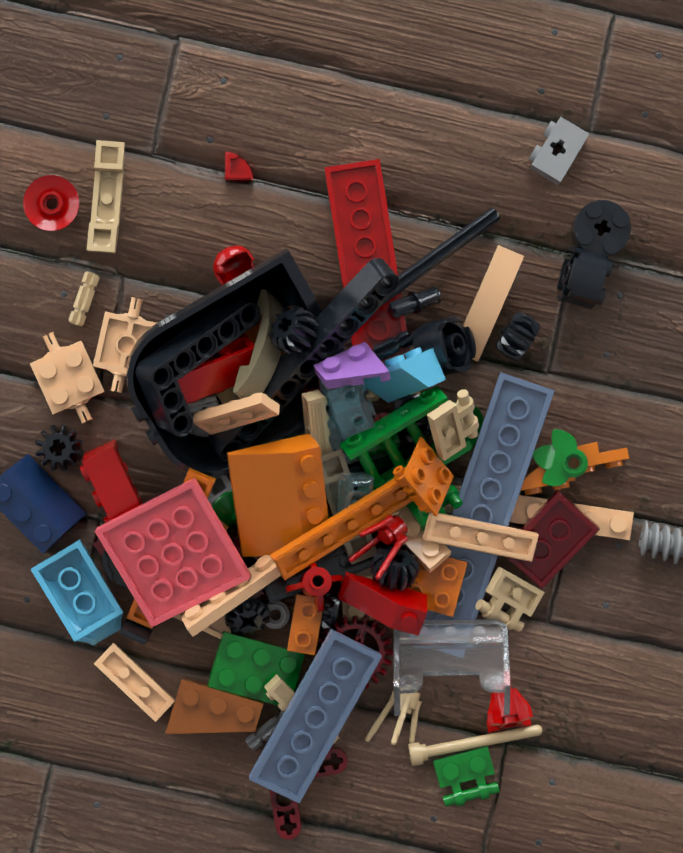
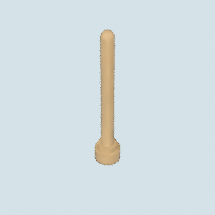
[408,725,543,766]

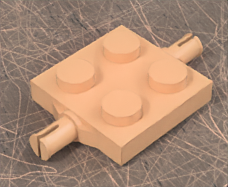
[93,297,157,393]
[30,332,105,424]

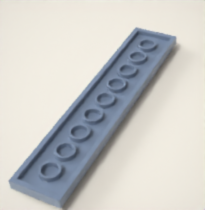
[409,372,554,658]

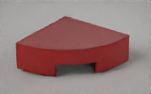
[225,152,253,181]

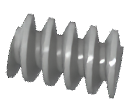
[639,520,683,564]

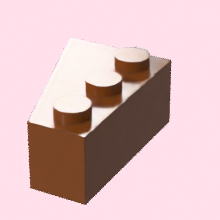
[165,677,264,734]

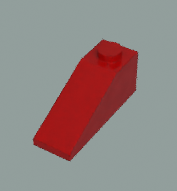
[337,572,427,636]

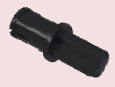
[388,286,442,318]

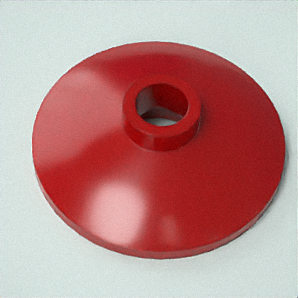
[23,175,80,231]

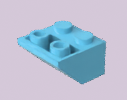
[362,347,446,402]

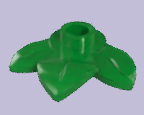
[532,429,588,486]

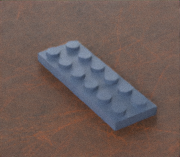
[249,629,382,803]

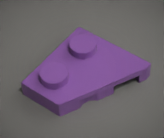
[314,342,391,389]

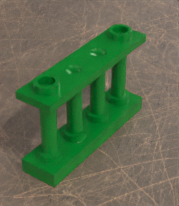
[339,385,473,495]

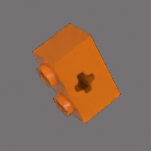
[287,593,325,655]

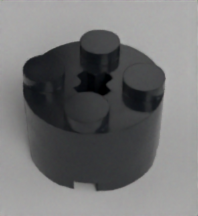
[571,200,631,258]
[557,246,613,309]
[411,316,476,376]

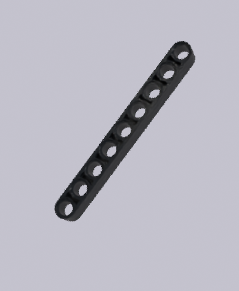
[208,258,399,461]

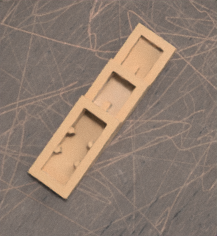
[463,245,524,362]

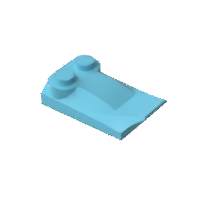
[31,539,123,645]

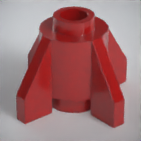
[285,562,343,612]
[486,685,533,733]

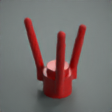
[348,515,408,580]

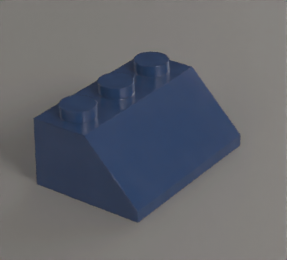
[0,454,87,554]

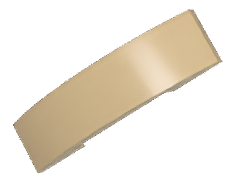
[87,140,125,253]

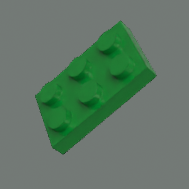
[207,631,305,705]

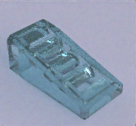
[337,472,374,513]

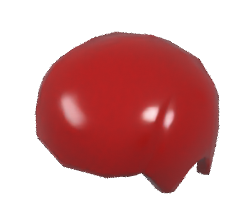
[213,245,255,286]

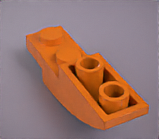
[520,442,629,495]

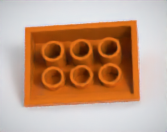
[227,433,329,557]

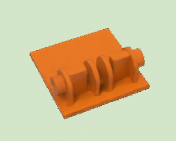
[393,437,454,516]
[406,557,468,617]

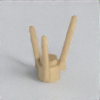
[365,686,422,745]

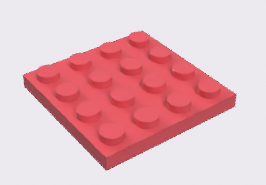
[95,478,251,627]

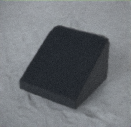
[120,619,155,645]

